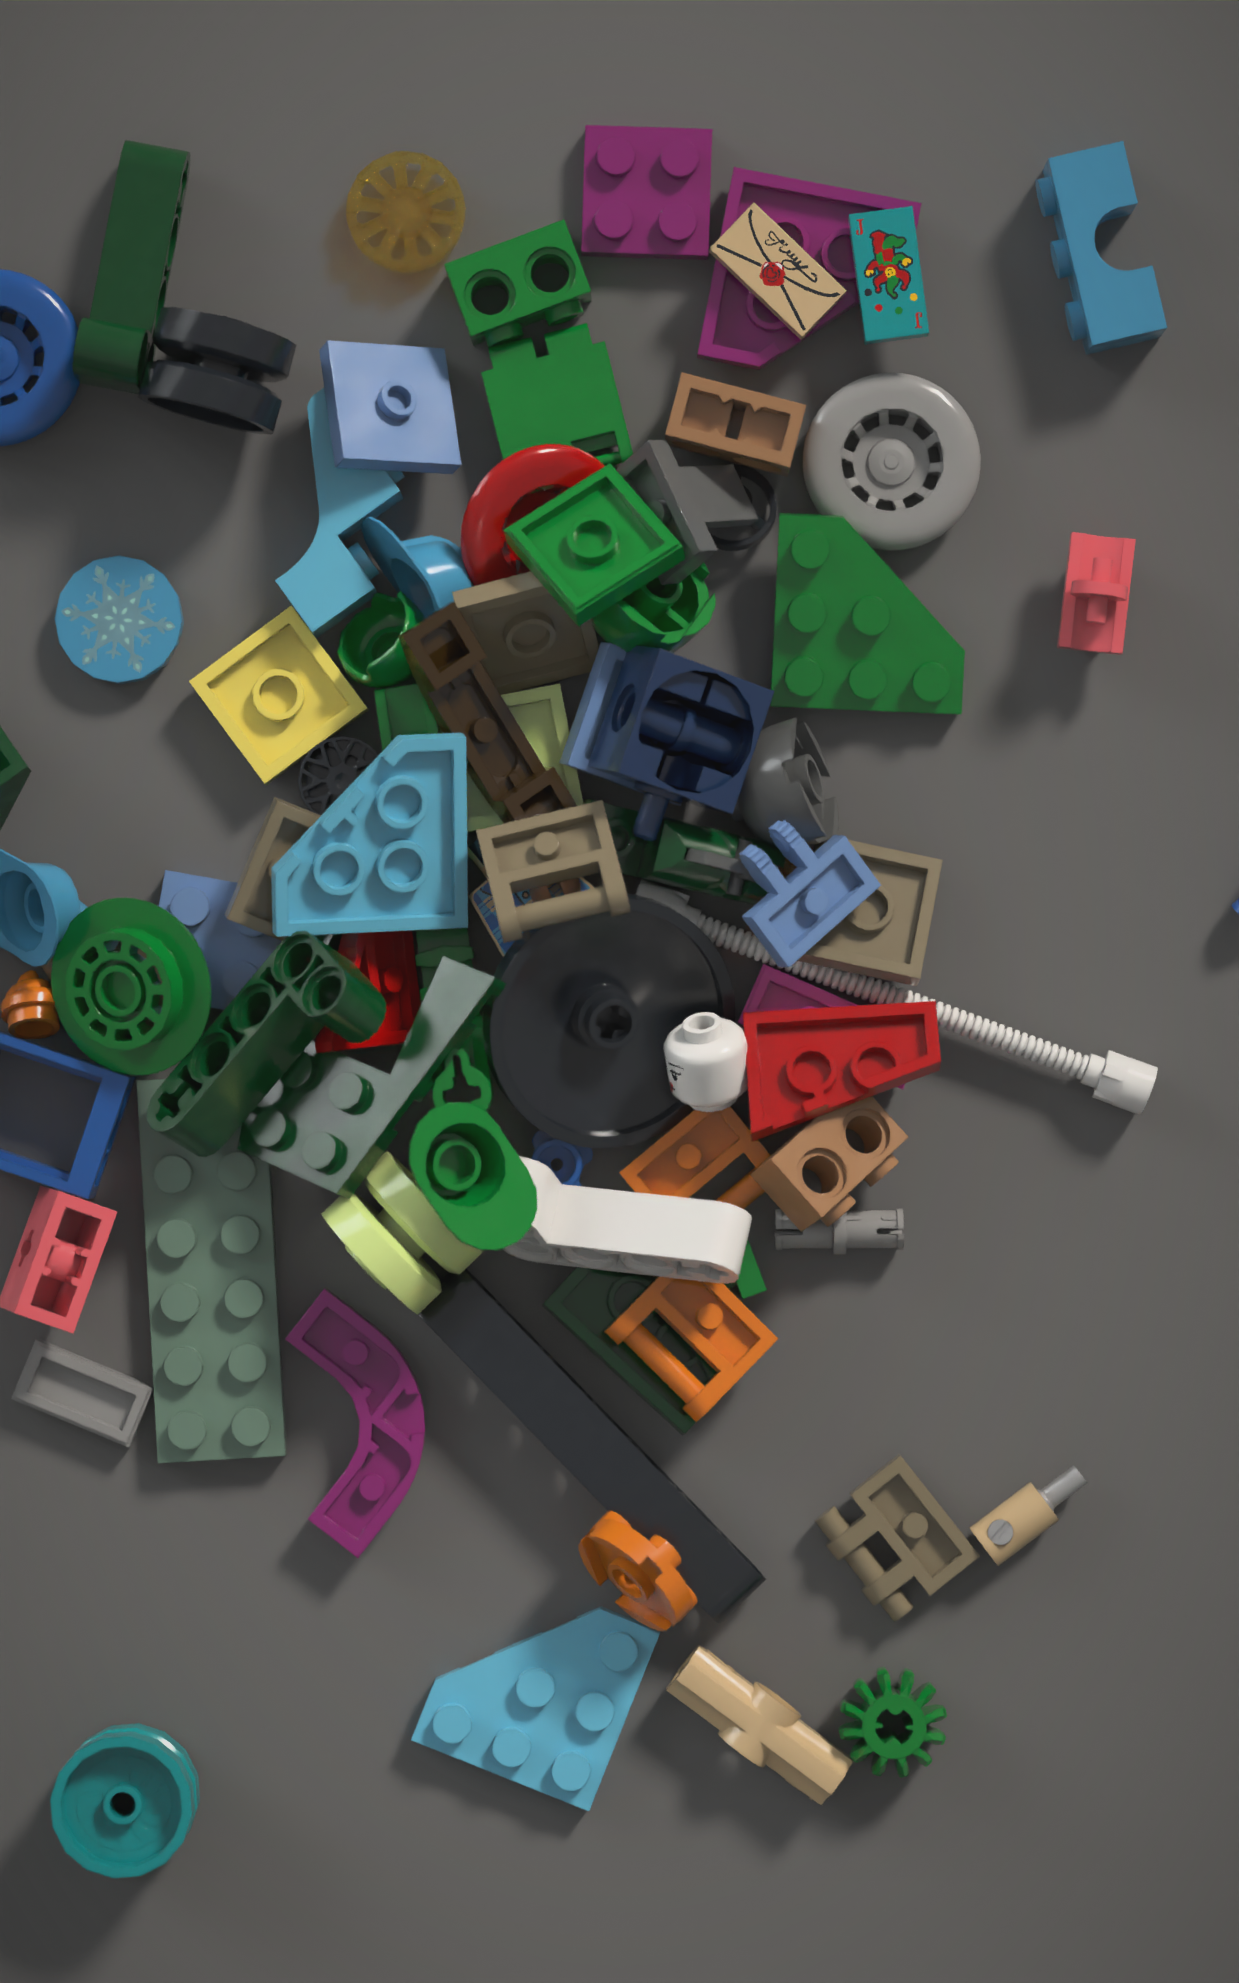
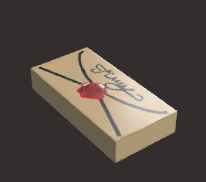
[709,203,846,340]

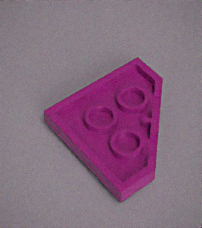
[697,167,922,370]

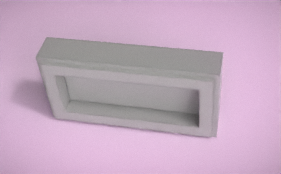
[11,1339,154,1447]

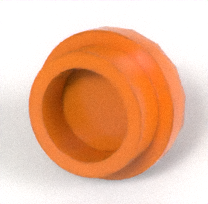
[1,970,60,1039]

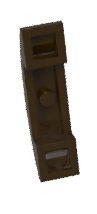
[398,602,577,823]

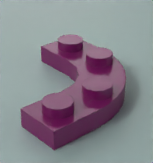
[285,1288,425,1558]

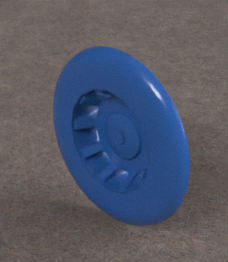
[0,269,80,447]

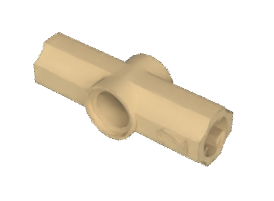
[666,1644,853,1805]

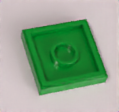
[504,463,685,627]

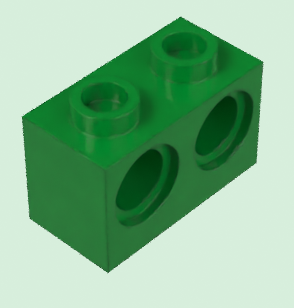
[444,219,592,348]

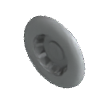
[803,373,981,550]

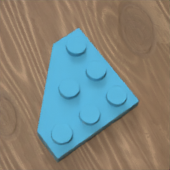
[271,733,468,937]
[411,1606,660,1811]

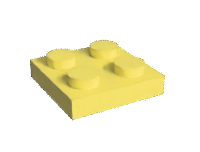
[189,605,369,785]

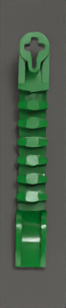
[374,684,494,1112]

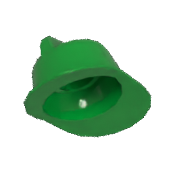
[409,1102,538,1250]

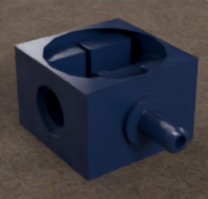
[588,646,775,842]

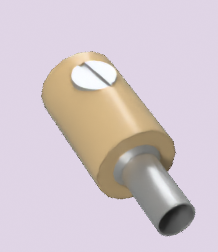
[969,1465,1087,1566]

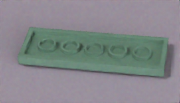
[137,1079,287,1463]

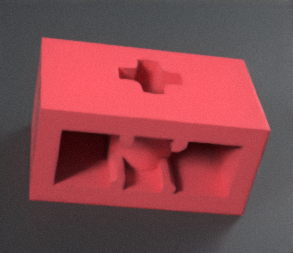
[0,1185,117,1334]

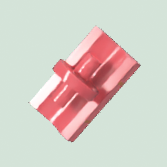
[1057,532,1136,655]

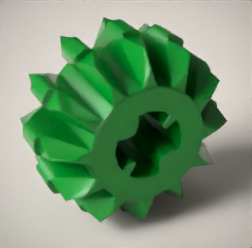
[838,1667,947,1778]

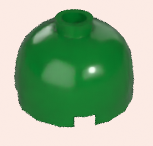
[591,563,716,653]

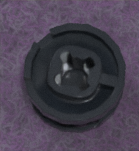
[298,736,378,816]

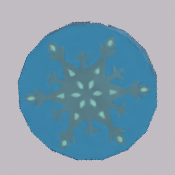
[55,556,184,684]

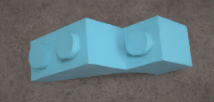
[275,388,405,638]

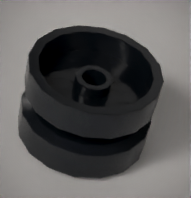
[138,307,296,435]

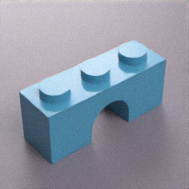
[1036,141,1167,355]

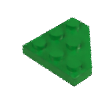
[770,513,965,715]

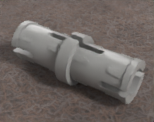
[775,1209,904,1255]

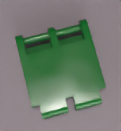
[481,323,633,466]

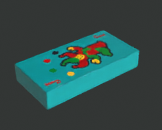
[848,206,929,345]

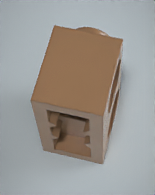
[665,372,806,477]
[750,1096,908,1232]

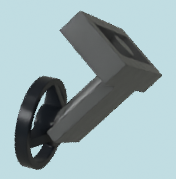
[616,439,777,585]

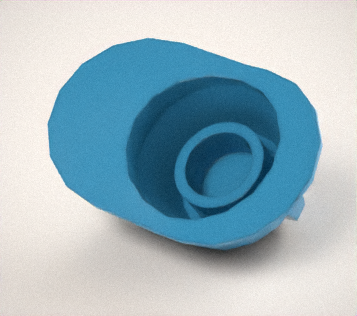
[361,516,474,618]
[0,849,87,967]

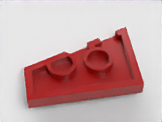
[743,1001,941,1142]

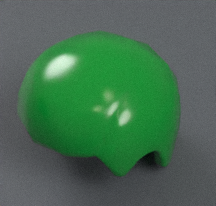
[337,591,425,688]

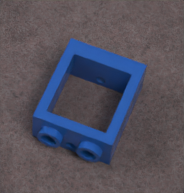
[0,1031,136,1199]

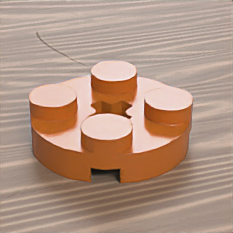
[578,1511,698,1631]

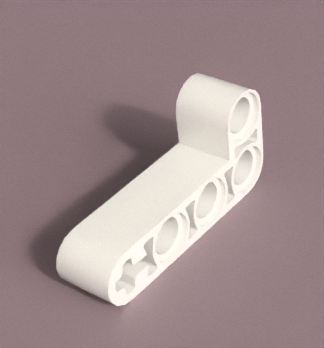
[503,1156,752,1284]

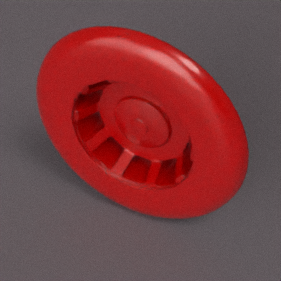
[460,444,605,586]

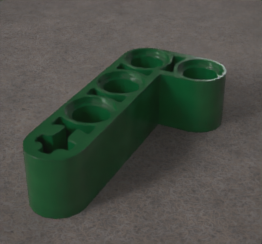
[73,140,190,394]
[147,931,386,1157]

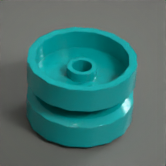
[50,1723,200,1878]

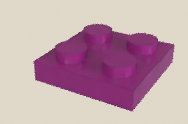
[581,125,712,260]

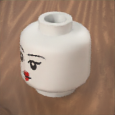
[663,1012,748,1112]

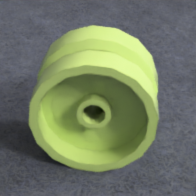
[321,1151,483,1315]

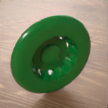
[51,897,212,1075]

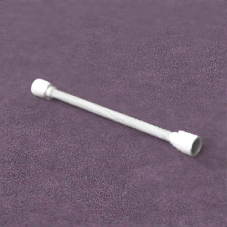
[636,879,1158,1115]

